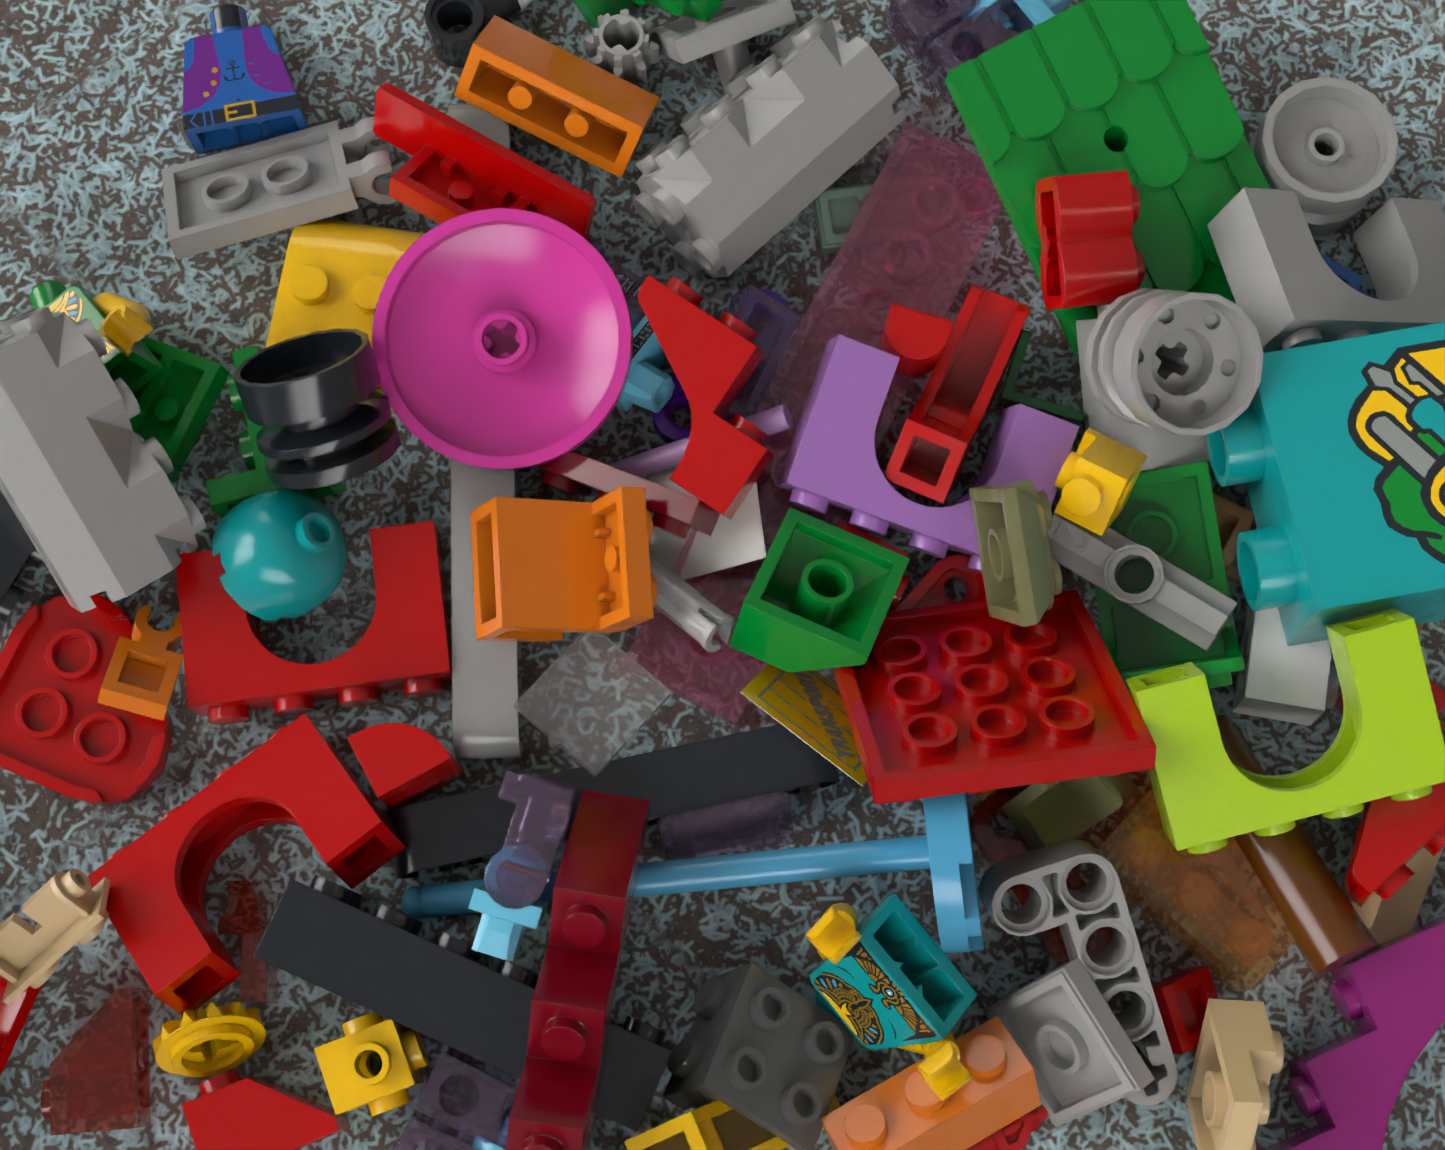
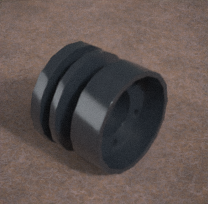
[234,328,401,490]

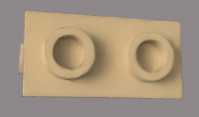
[0,868,111,1005]

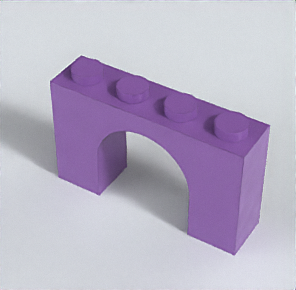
[776,334,1079,574]

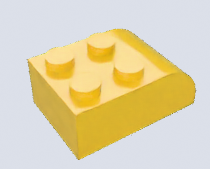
[265,218,425,412]

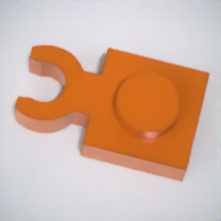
[97,605,183,721]

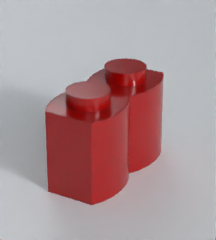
[1035,170,1145,309]

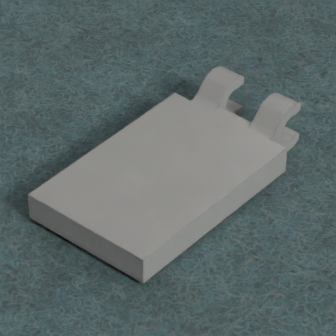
[161,117,397,260]

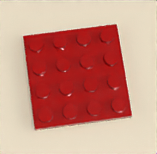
[833,589,1157,805]

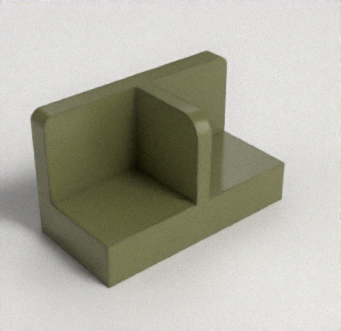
[1002,772,1141,851]

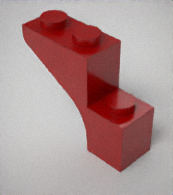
[638,275,774,520]
[884,283,1032,503]
[1335,677,1445,907]

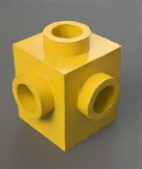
[314,1012,429,1117]

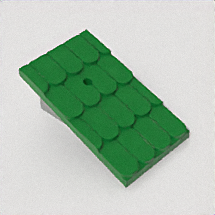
[945,0,1271,366]

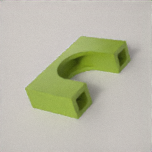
[1124,608,1445,854]

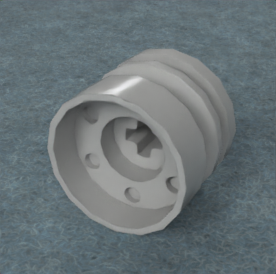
[1084,288,1264,436]

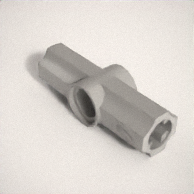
[1048,513,1238,652]

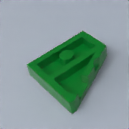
[129,336,230,483]

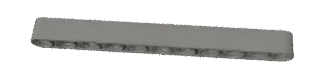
[448,104,523,760]

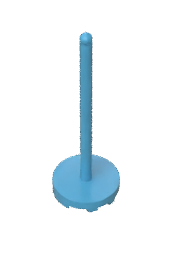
[401,793,984,954]

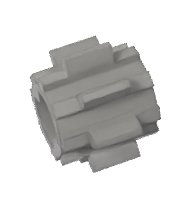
[584,8,660,85]

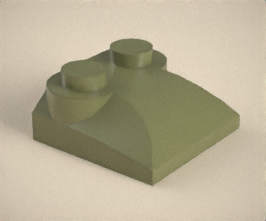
[969,479,1062,627]

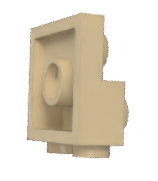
[1187,999,1284,1150]

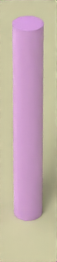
[611,404,793,478]

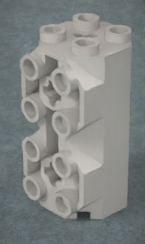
[632,15,905,278]
[0,306,206,613]

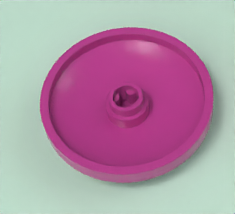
[372,208,633,470]

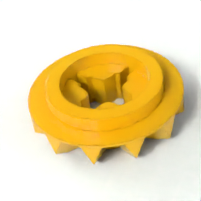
[153,1002,266,1077]

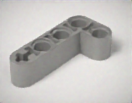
[979,839,1178,1106]

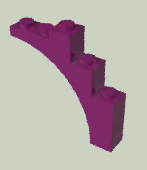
[1262,915,1445,1150]

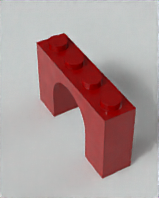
[176,520,452,725]
[87,713,406,1016]

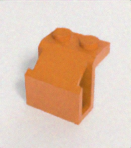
[470,486,657,642]

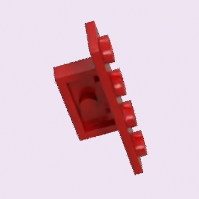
[373,82,596,240]

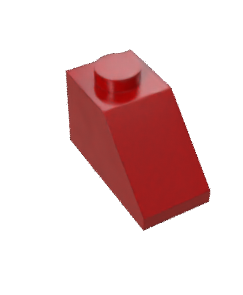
[181,1069,350,1150]

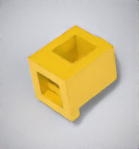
[1054,428,1148,536]

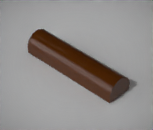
[1216,715,1377,978]

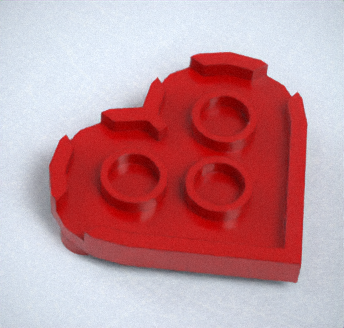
[0,594,172,806]

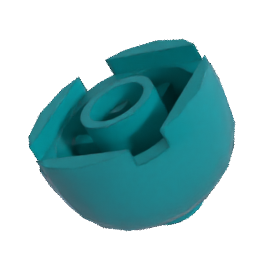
[211,488,348,621]

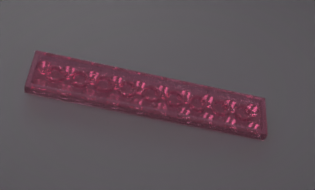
[621,122,1003,727]

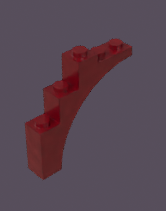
[506,789,650,1150]

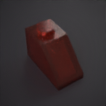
[41,987,151,1136]

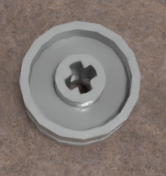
[1248,76,1399,237]

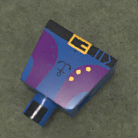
[182,4,309,154]

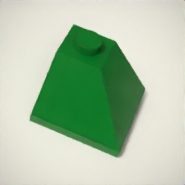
[729,507,910,673]

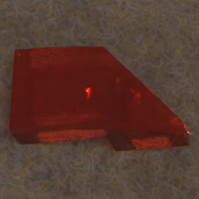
[217,880,278,1004]

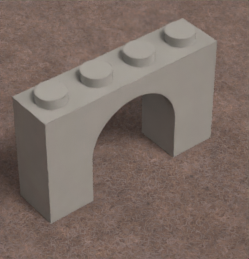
[1207,187,1445,353]

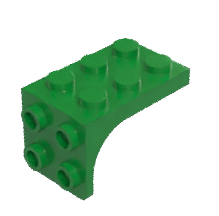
[1094,461,1245,689]

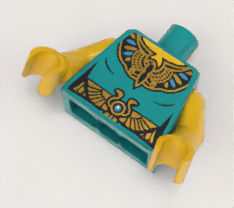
[805,894,978,1101]

